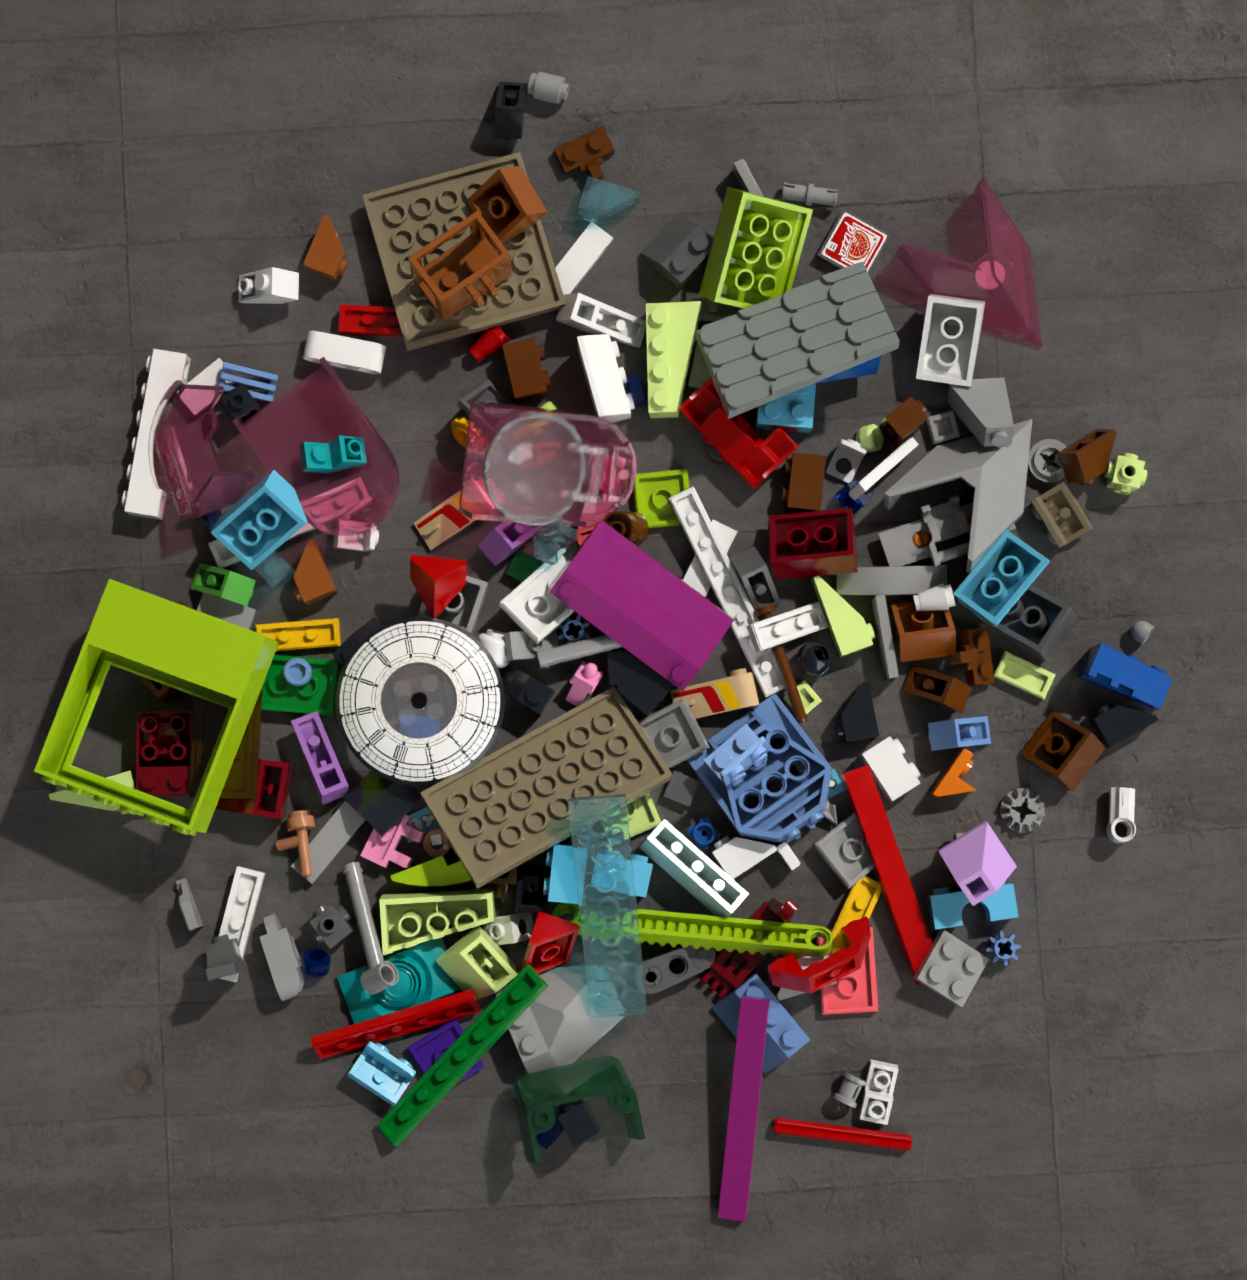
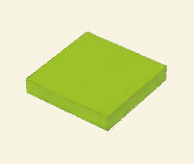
[633,469,689,529]

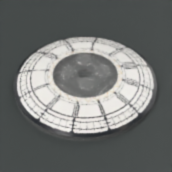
[336,617,505,786]

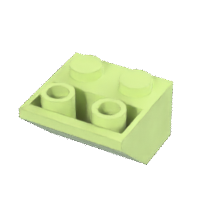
[436,926,518,999]

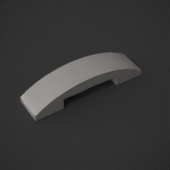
[836,564,947,595]

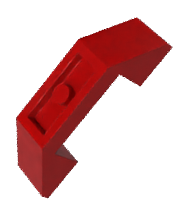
[767,916,871,994]

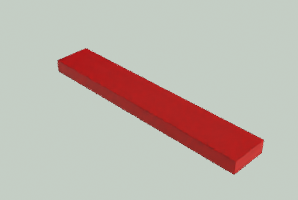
[310,989,480,1059]

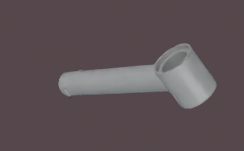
[537,634,622,669]
[343,862,399,995]

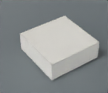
[776,842,800,870]

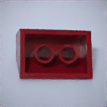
[770,508,858,580]

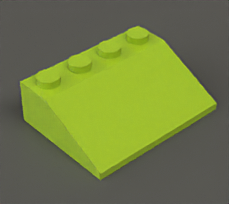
[699,187,813,308]

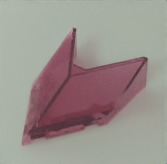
[894,178,1042,347]

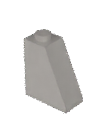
[947,377,1014,447]

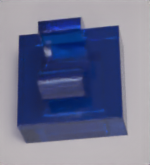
[835,479,873,515]

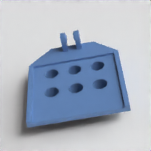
[687,693,832,843]

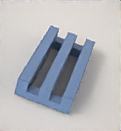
[217,362,278,403]

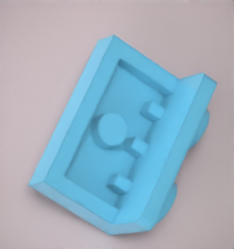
[347,1041,416,1107]

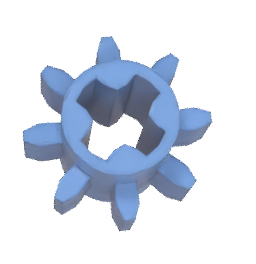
[558,615,591,644]
[985,930,1021,966]

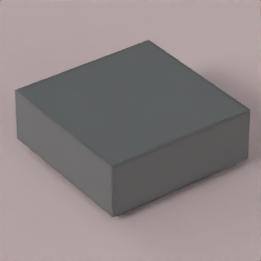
[664,771,700,807]

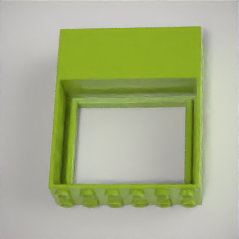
[34,579,279,836]

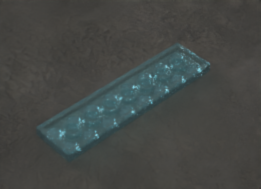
[568,794,647,1018]

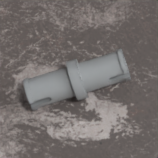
[782,182,838,207]

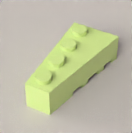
[646,301,703,418]
[379,888,496,955]

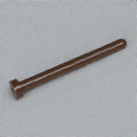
[755,604,807,724]

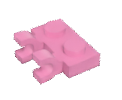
[360,815,426,869]

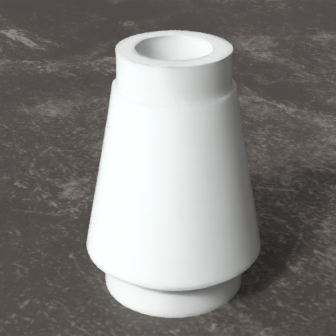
[913,583,956,612]

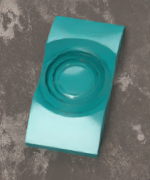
[337,937,461,1024]

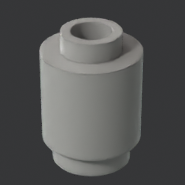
[527,71,569,105]

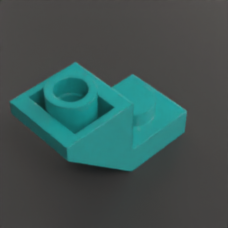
[299,435,367,473]

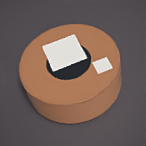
[423,829,451,857]

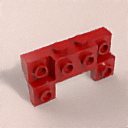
[678,378,799,489]

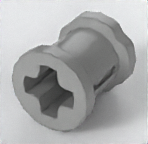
[833,1072,867,1108]

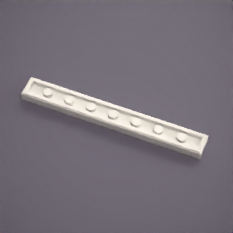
[669,486,785,698]

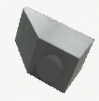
[730,547,781,613]

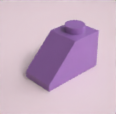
[478,508,544,567]

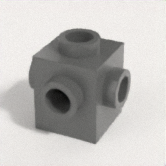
[310,903,355,949]

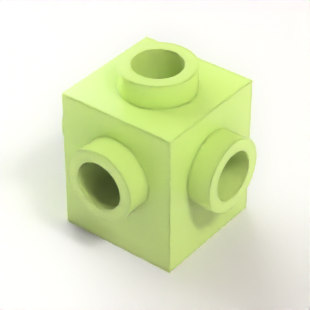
[1105,453,1147,495]

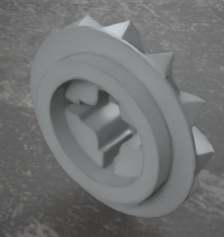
[1028,439,1066,483]
[1000,788,1045,833]

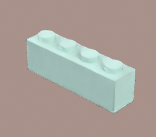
[640,819,749,917]

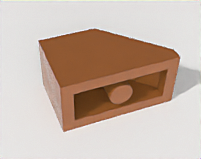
[303,214,349,283]
[292,539,338,605]

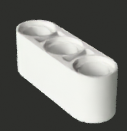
[303,331,386,375]

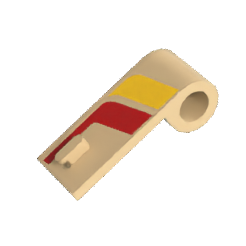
[414,476,501,550]
[670,668,759,719]

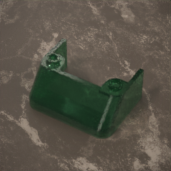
[512,1056,645,1164]

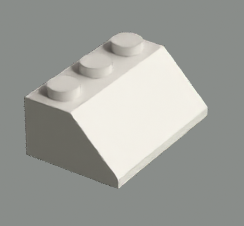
[577,334,635,426]

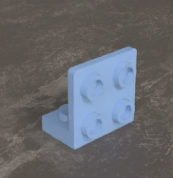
[704,724,769,787]

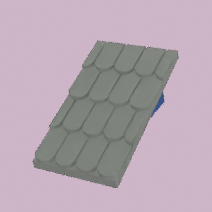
[695,261,900,419]

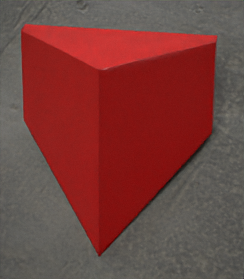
[410,555,467,618]

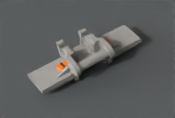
[878,495,1016,567]

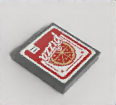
[817,209,891,274]

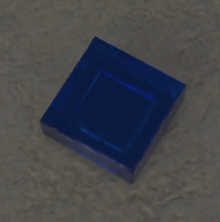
[627,374,645,407]

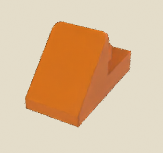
[930,748,976,797]

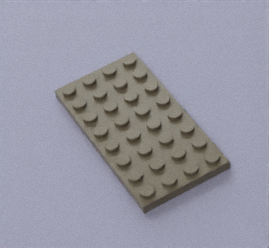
[420,687,673,889]

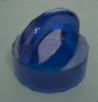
[302,949,331,977]

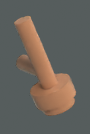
[276,810,315,877]

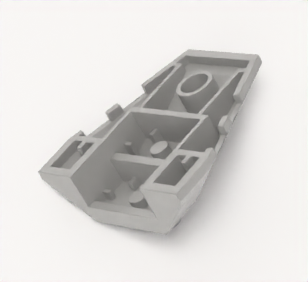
[495,963,627,1086]

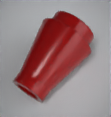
[469,325,511,362]

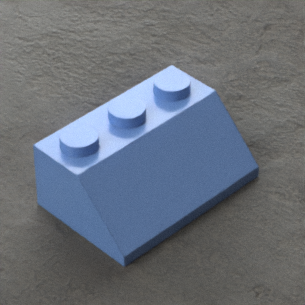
[712,972,810,1073]

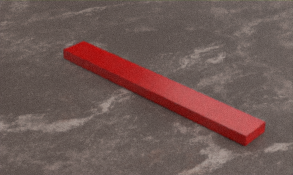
[841,764,932,985]

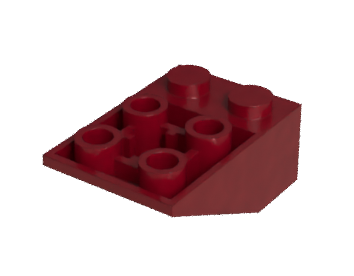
[136,710,194,797]
[215,759,293,819]

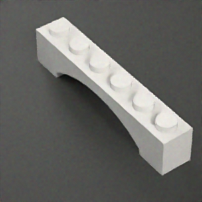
[122,349,191,520]

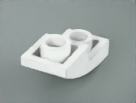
[860,1059,899,1125]

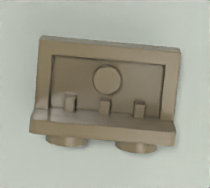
[1032,481,1093,548]

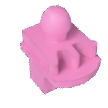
[565,661,603,706]

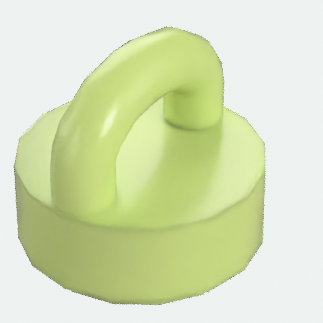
[856,424,884,453]

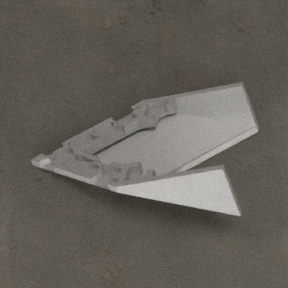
[884,419,1032,574]

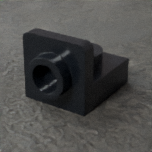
[221,383,263,427]

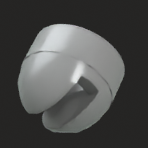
[1131,621,1155,645]

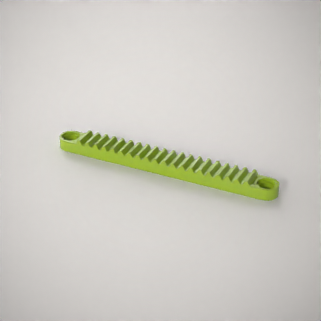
[553,903,833,959]

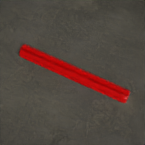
[773,1118,912,1151]

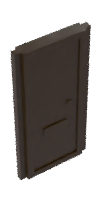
[189,686,263,800]

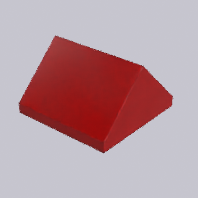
[520,912,580,973]

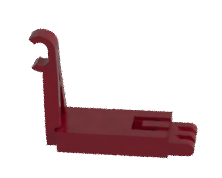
[699,897,799,1000]

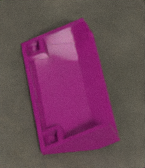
[549,519,734,691]

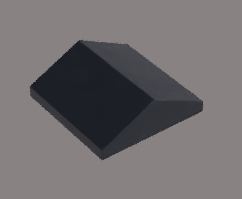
[343,771,422,837]

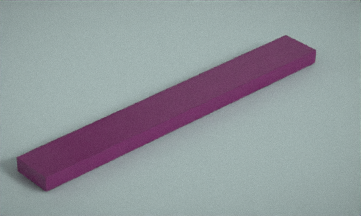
[718,995,770,1222]

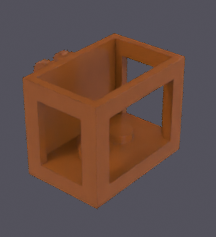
[408,210,512,321]

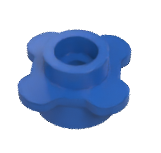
[687,817,721,850]

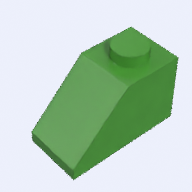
[190,563,256,606]

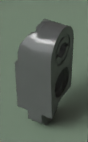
[634,945,715,994]

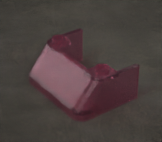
[154,384,255,519]

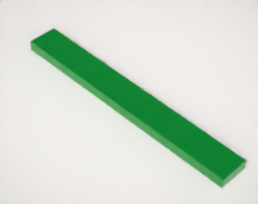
[377,965,548,1146]

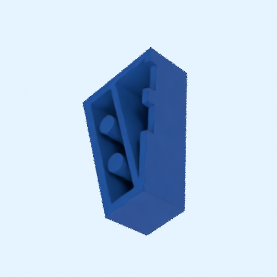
[1078,643,1173,710]

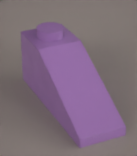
[291,711,348,805]

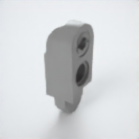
[260,913,304,1001]

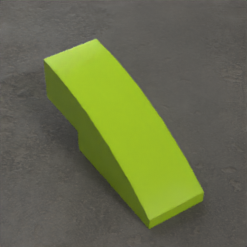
[391,855,472,886]

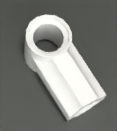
[1106,787,1136,844]

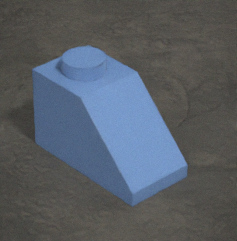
[928,716,991,751]

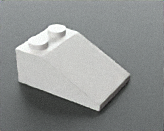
[916,294,985,387]

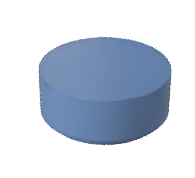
[283,658,313,686]

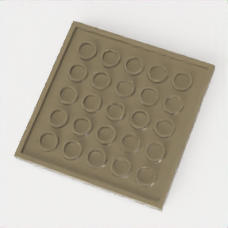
[362,152,566,351]

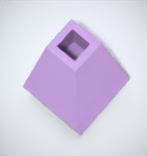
[938,820,1017,906]

